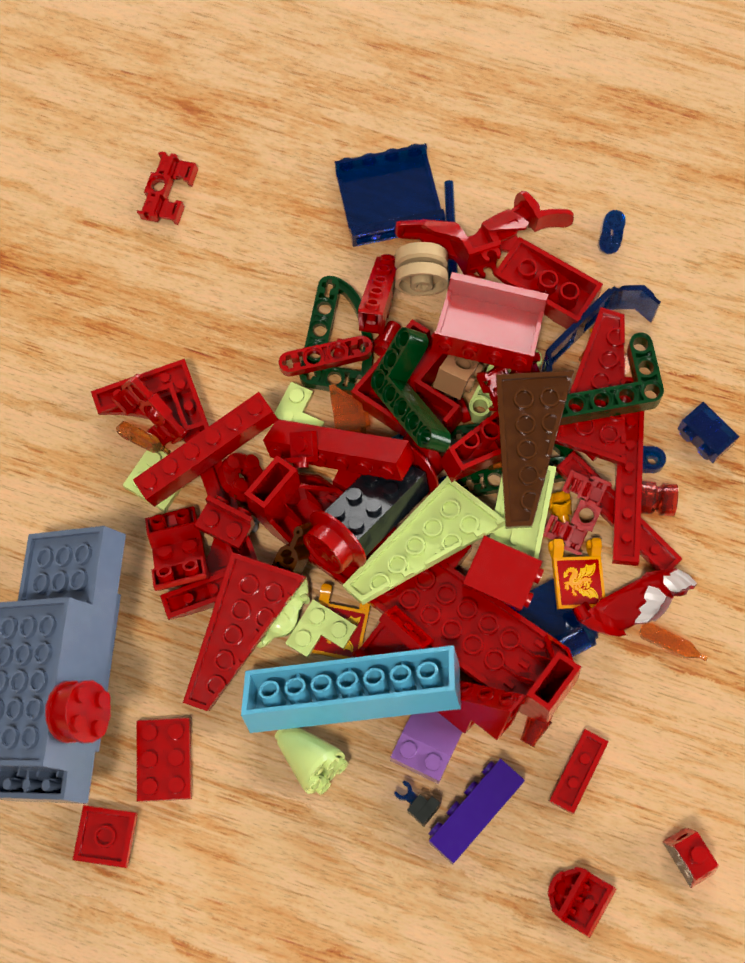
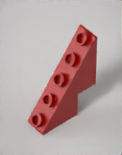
[358,254,397,335]
[438,681,526,740]

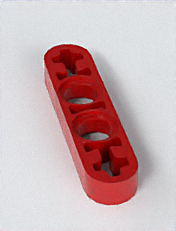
[279,336,373,377]

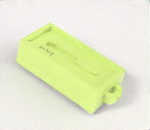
[489,465,556,559]

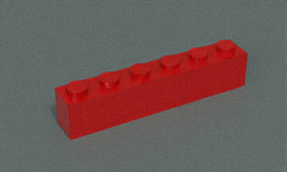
[133,392,278,507]
[263,419,415,481]

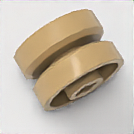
[395,242,448,296]

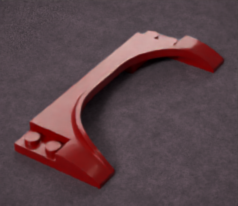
[91,358,258,620]

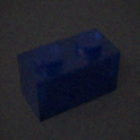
[677,402,740,463]

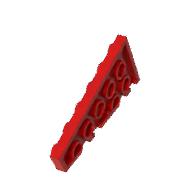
[183,552,307,711]

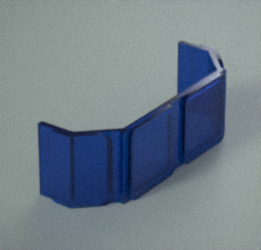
[541,285,661,394]

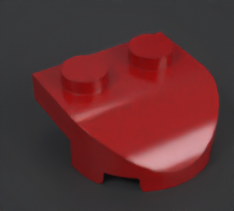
[548,867,617,938]

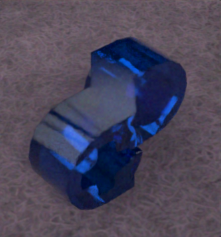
[598,210,626,255]

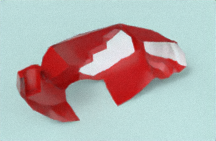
[572,568,697,637]

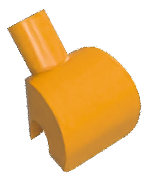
[548,491,572,525]

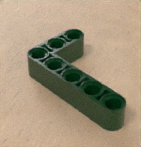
[371,327,451,452]
[560,333,664,425]

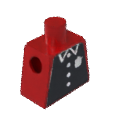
[663,828,719,888]

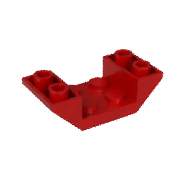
[145,506,210,591]

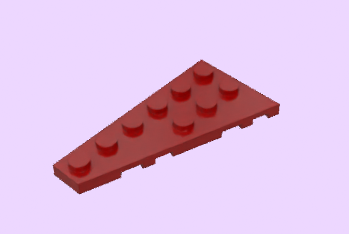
[555,307,626,467]

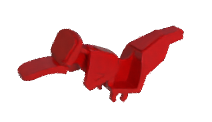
[395,191,574,279]

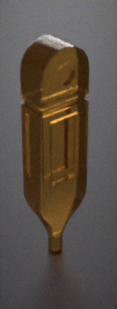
[116,421,171,454]
[639,623,708,661]

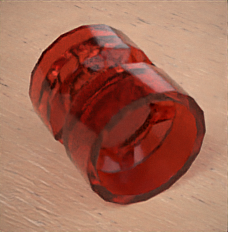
[641,481,678,517]

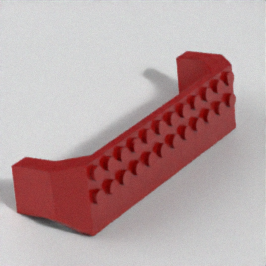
[244,455,582,724]

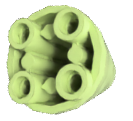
[275,728,348,795]

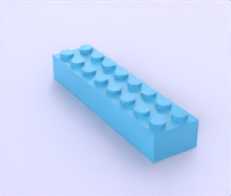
[241,645,461,733]

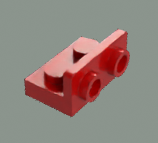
[194,495,255,551]

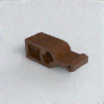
[272,523,312,575]

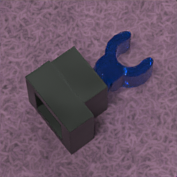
[394,781,441,827]

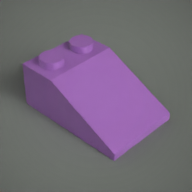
[390,712,463,784]

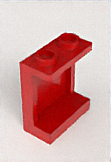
[462,536,544,612]
[352,605,434,658]

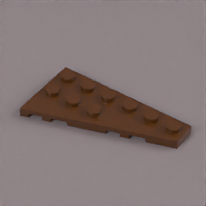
[496,370,574,529]

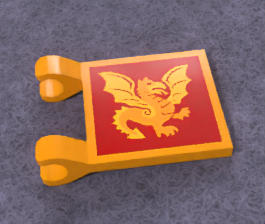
[548,538,607,610]
[311,584,371,659]

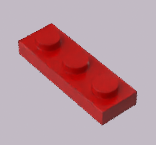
[549,729,609,815]

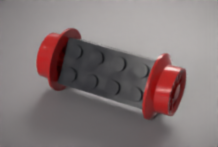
[303,434,444,574]

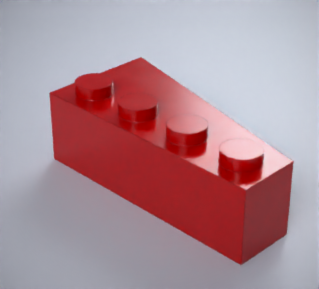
[439,410,501,482]

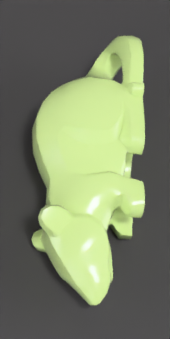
[256,575,310,648]

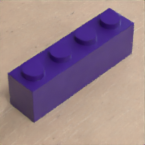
[428,758,525,865]

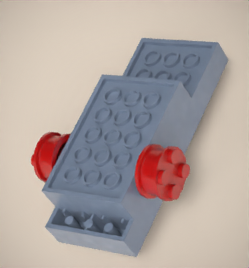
[0,526,126,804]

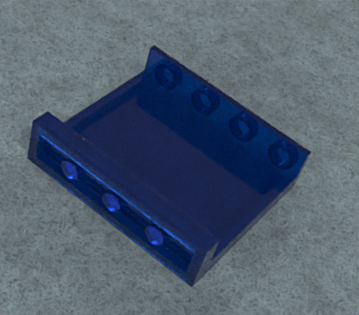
[334,143,446,247]

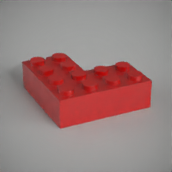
[351,319,463,437]

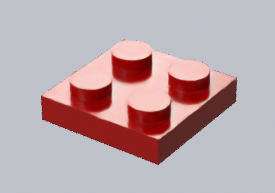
[72,805,138,868]

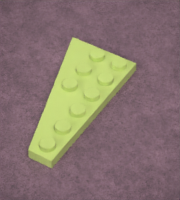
[342,476,505,605]

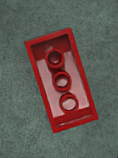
[494,237,603,334]

